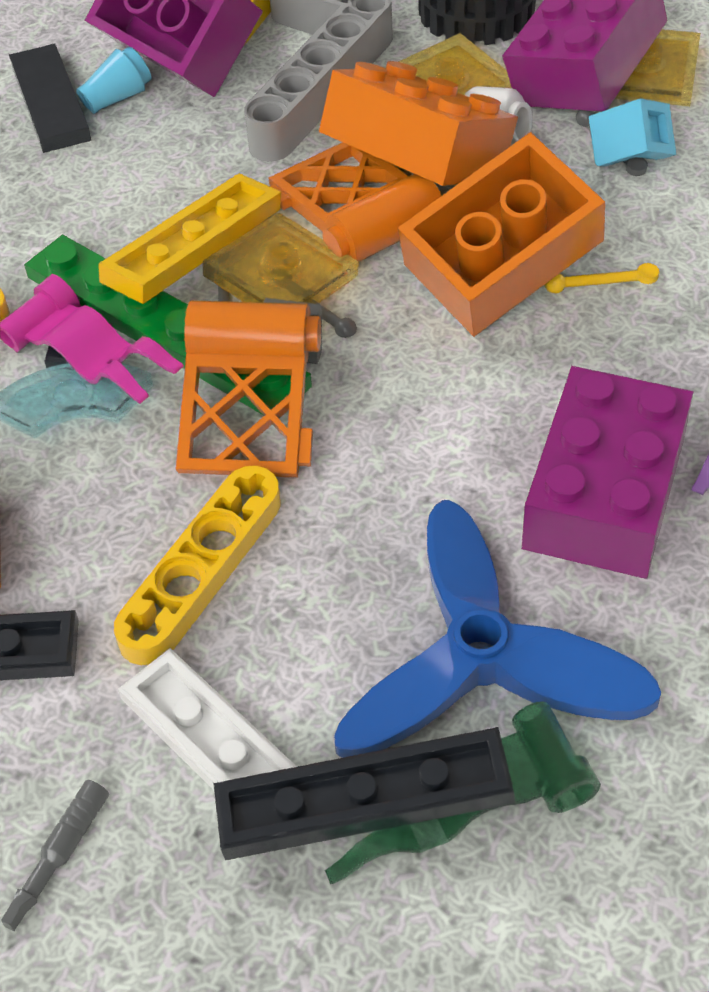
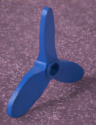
[334,500,661,758]

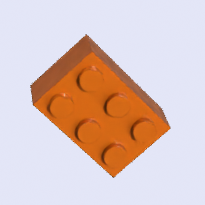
[319,61,518,186]
[398,132,605,337]

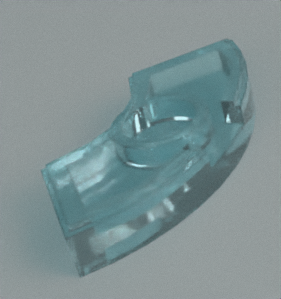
[0,363,153,439]

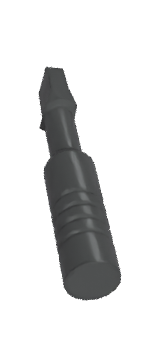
[1,780,109,931]

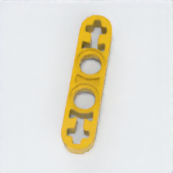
[114,466,281,665]

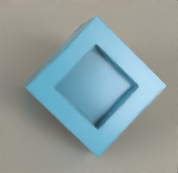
[589,98,676,166]

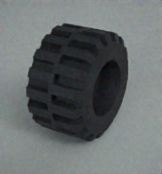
[418,0,536,46]

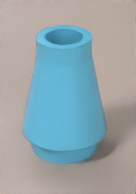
[76,46,152,114]

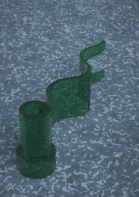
[325,701,601,884]

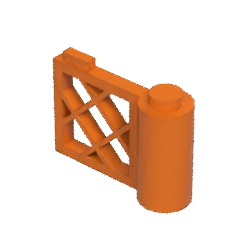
[268,142,441,265]
[176,300,321,478]

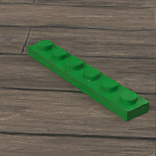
[24,234,312,416]

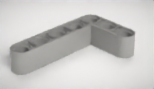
[244,0,393,162]

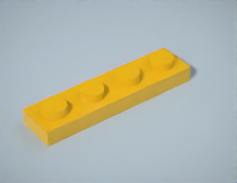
[99,173,281,304]

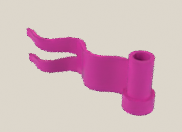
[0,274,184,404]

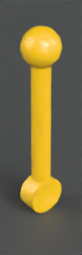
[544,263,659,293]

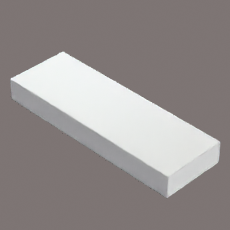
[118,648,297,790]

